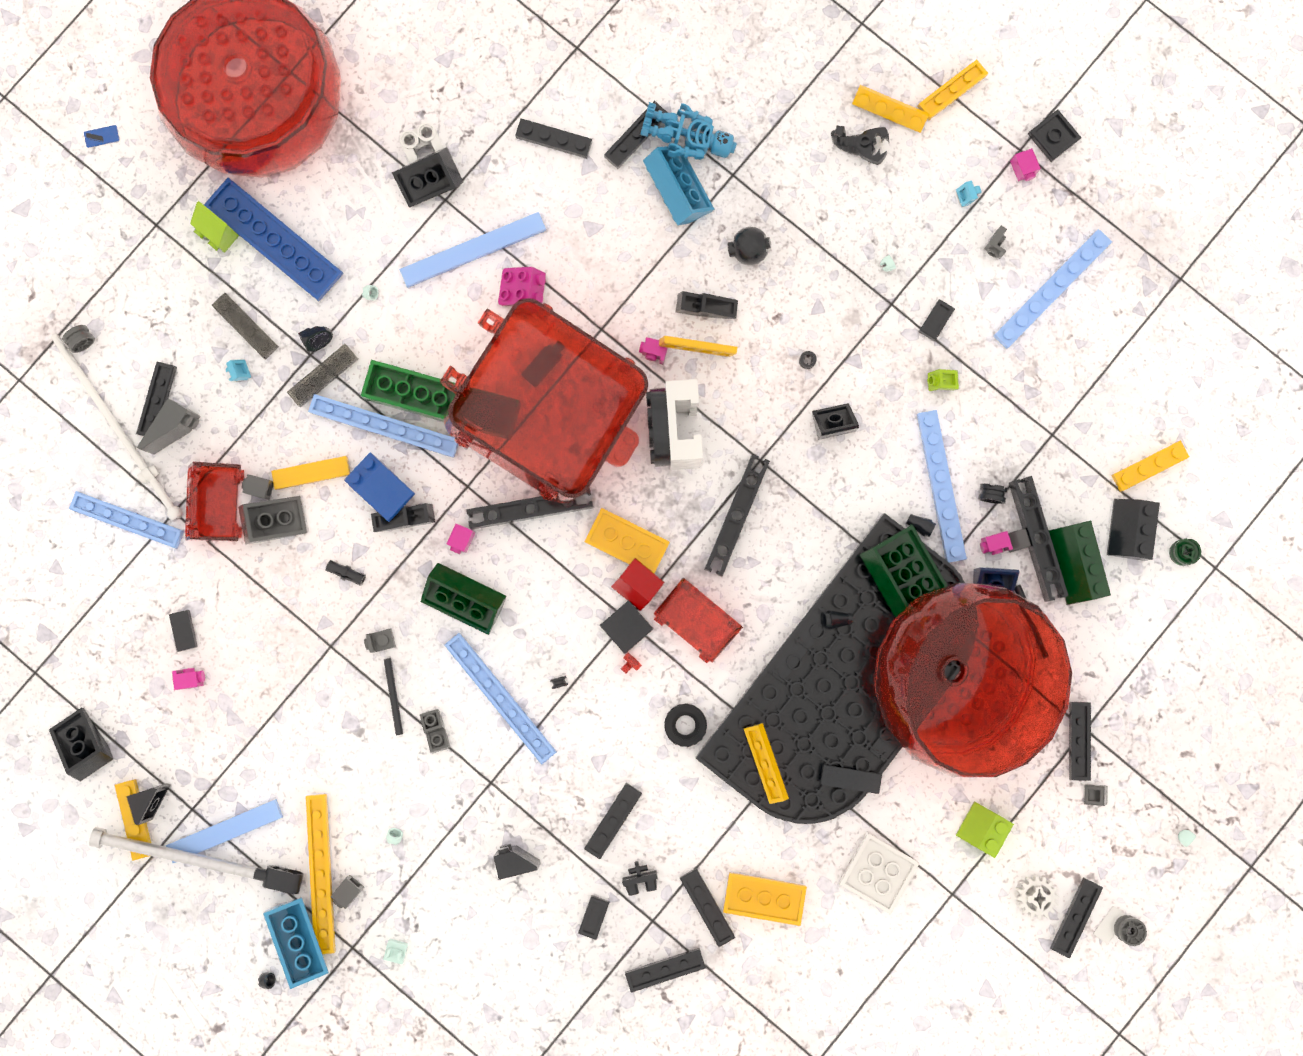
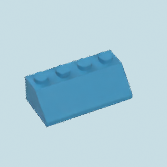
[643,145,715,226]
[263,898,329,989]

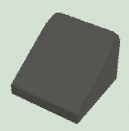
[1008,528,1031,553]
[1084,784,1108,806]

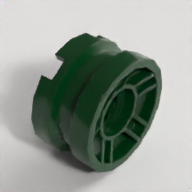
[1169,538,1202,566]

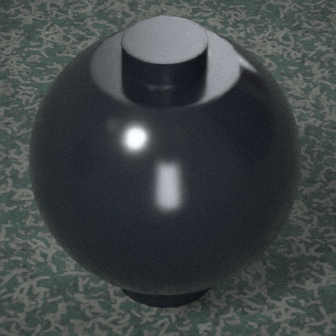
[728,227,771,265]

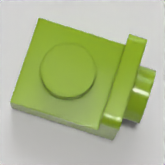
[927,369,959,391]

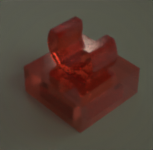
[621,652,642,674]

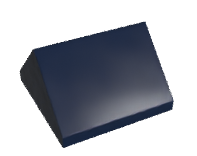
[973,567,1020,601]

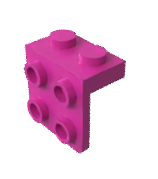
[498,267,546,310]

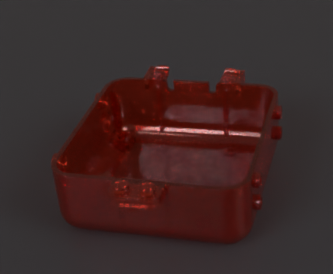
[440,298,648,504]

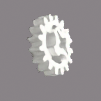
[1015,875,1060,920]

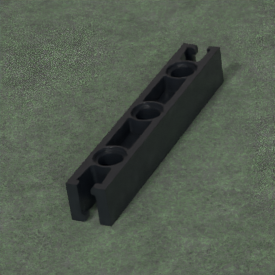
[704,454,770,577]
[1009,476,1068,602]
[466,488,594,530]

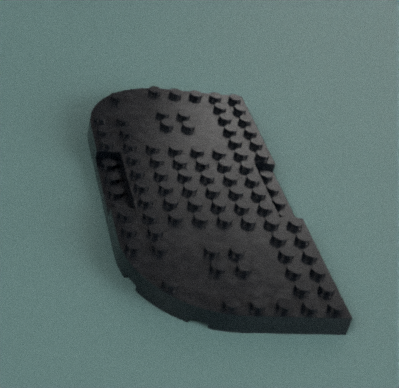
[695,513,977,824]

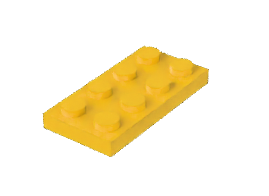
[584,508,670,573]
[723,872,807,926]

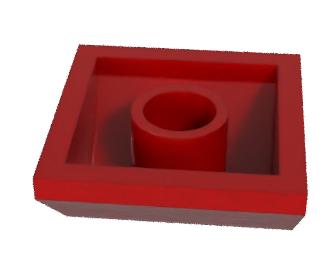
[611,558,665,611]

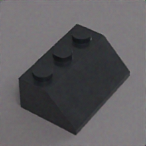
[1107,499,1160,561]

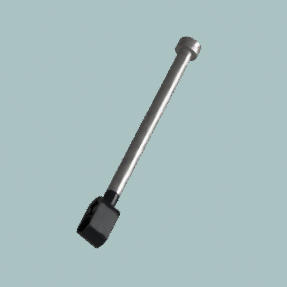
[89,827,304,894]

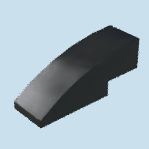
[676,291,738,319]
[371,503,436,533]

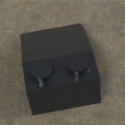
[392,147,464,208]
[49,707,114,782]

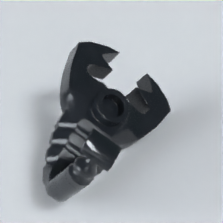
[831,125,889,165]

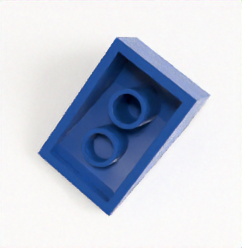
[344,452,415,522]

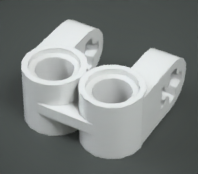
[400,122,444,164]

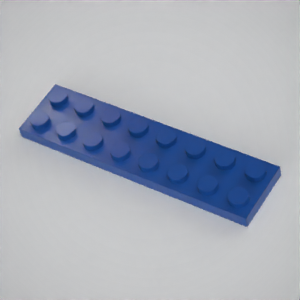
[204,177,344,302]

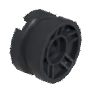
[978,483,1008,504]

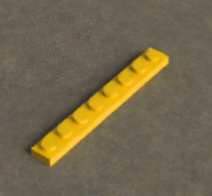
[306,794,336,954]

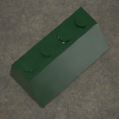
[1049,520,1111,605]
[420,563,507,635]

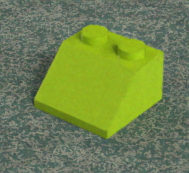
[190,201,239,253]
[956,801,1014,858]

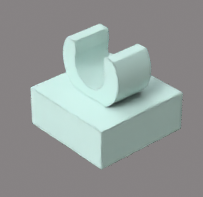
[383,939,408,965]

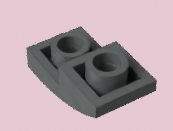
[419,709,451,754]

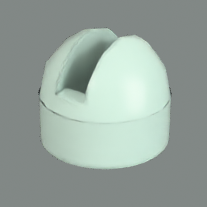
[880,255,896,272]
[362,285,379,301]
[386,828,403,845]
[1178,830,1196,847]

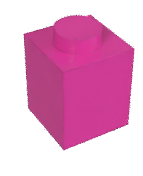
[1010,148,1041,181]
[446,523,476,554]

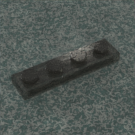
[211,293,279,360]
[287,344,358,408]

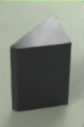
[812,403,859,440]
[126,783,171,825]

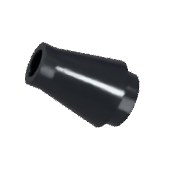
[906,514,936,537]
[822,610,852,630]

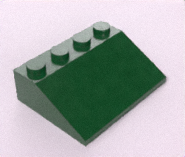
[860,525,951,623]

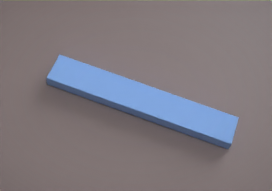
[69,491,184,549]
[166,799,283,863]

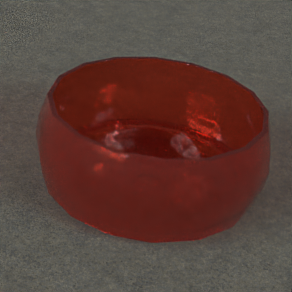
[149,0,342,178]
[874,583,1072,777]

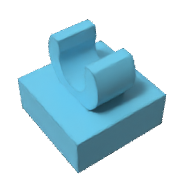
[956,181,982,207]
[225,360,251,381]

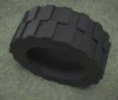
[664,703,707,747]

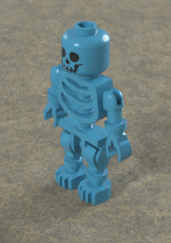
[640,102,737,160]

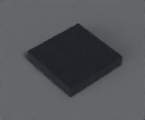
[1028,109,1082,162]
[600,600,653,654]

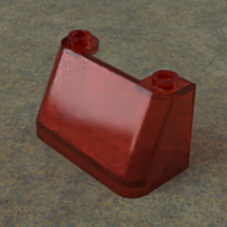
[185,462,244,542]
[653,578,743,663]

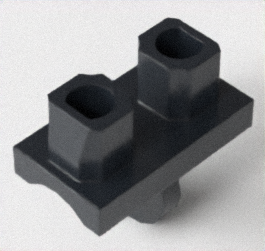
[622,861,658,896]

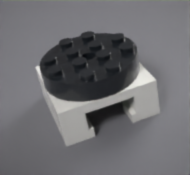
[646,379,703,470]

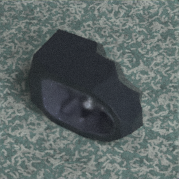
[298,326,333,353]

